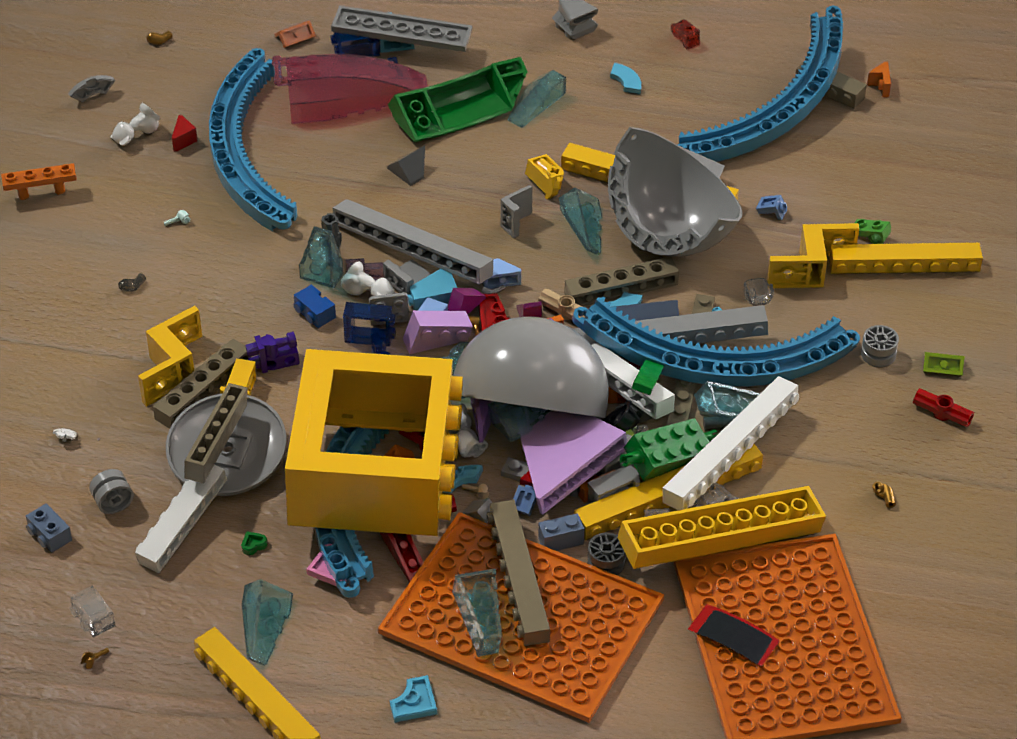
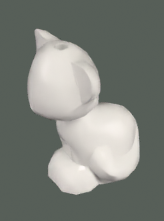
[110,102,161,146]
[341,261,396,296]
[449,403,488,458]

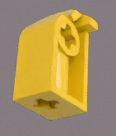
[525,154,564,199]
[220,358,256,395]

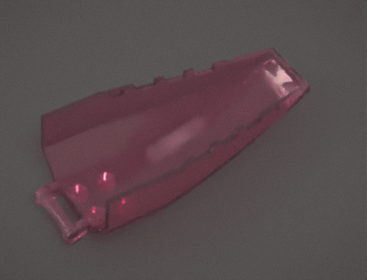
[272,54,428,124]

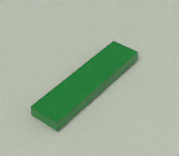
[631,359,664,395]

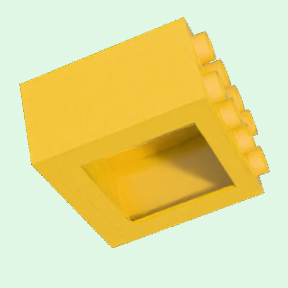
[285,349,463,536]

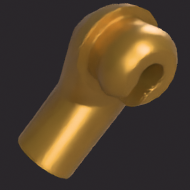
[146,30,173,45]
[872,481,896,508]

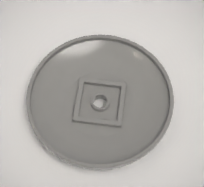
[166,393,287,496]

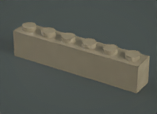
[184,383,248,484]

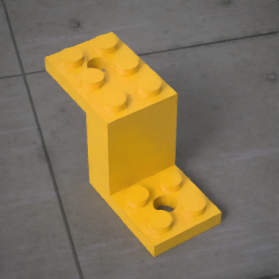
[767,223,859,288]
[138,306,203,407]

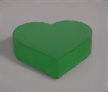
[241,531,268,555]

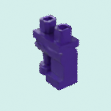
[245,331,300,373]

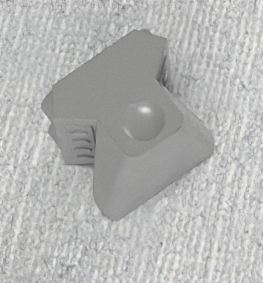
[552,0,598,40]

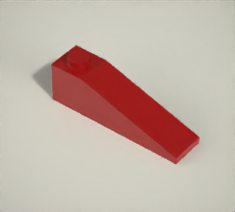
[380,532,423,583]

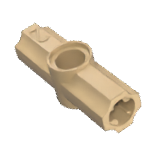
[538,288,585,320]

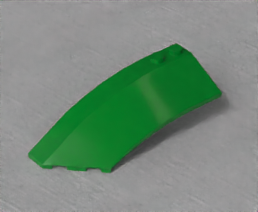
[388,57,528,142]

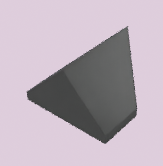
[387,145,425,186]

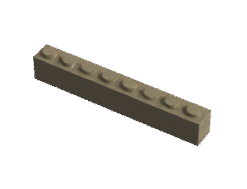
[487,500,550,646]

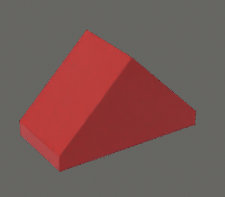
[172,115,198,152]

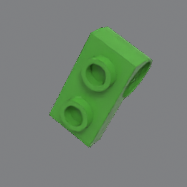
[855,219,892,244]

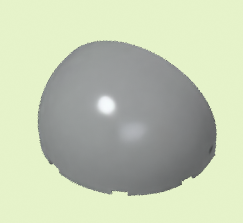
[608,127,743,257]
[453,317,609,418]

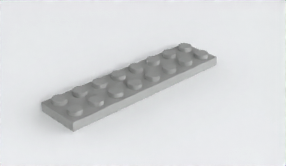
[331,5,472,52]

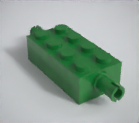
[620,418,719,481]

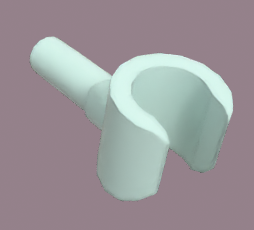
[164,210,191,226]

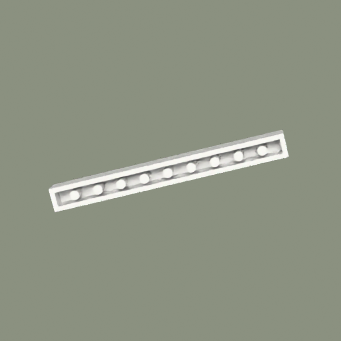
[663,376,799,510]

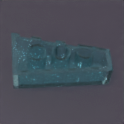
[452,569,502,656]

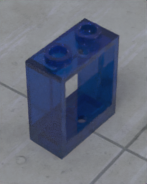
[330,32,380,62]
[343,302,396,347]

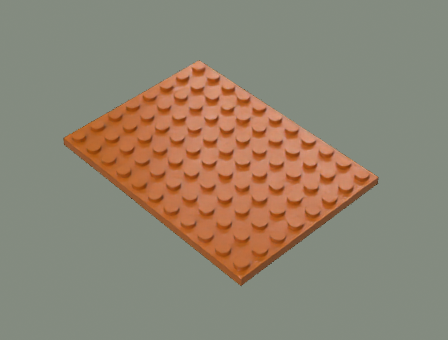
[378,512,664,723]
[673,534,902,739]

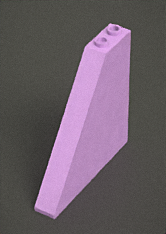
[514,405,627,514]

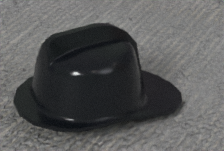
[603,400,640,432]

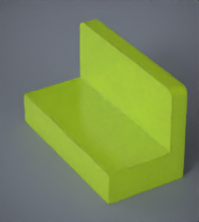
[923,352,965,376]

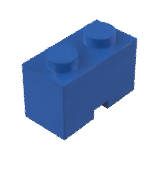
[293,284,336,328]

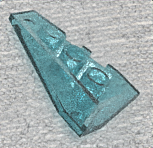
[694,381,760,418]

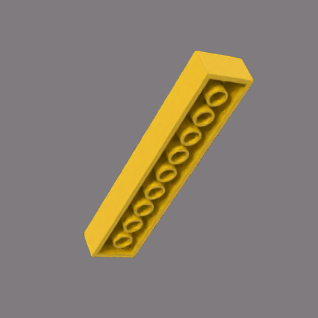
[617,486,826,569]

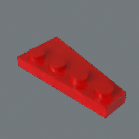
[479,293,509,332]

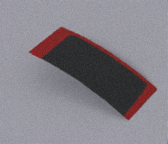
[688,604,779,666]

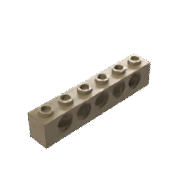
[564,257,679,307]
[153,339,249,429]

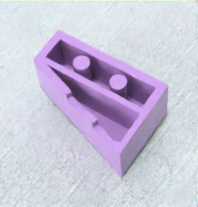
[403,310,473,354]

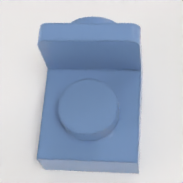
[756,195,787,220]
[513,485,536,516]

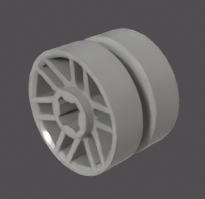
[861,325,899,367]
[89,469,134,514]

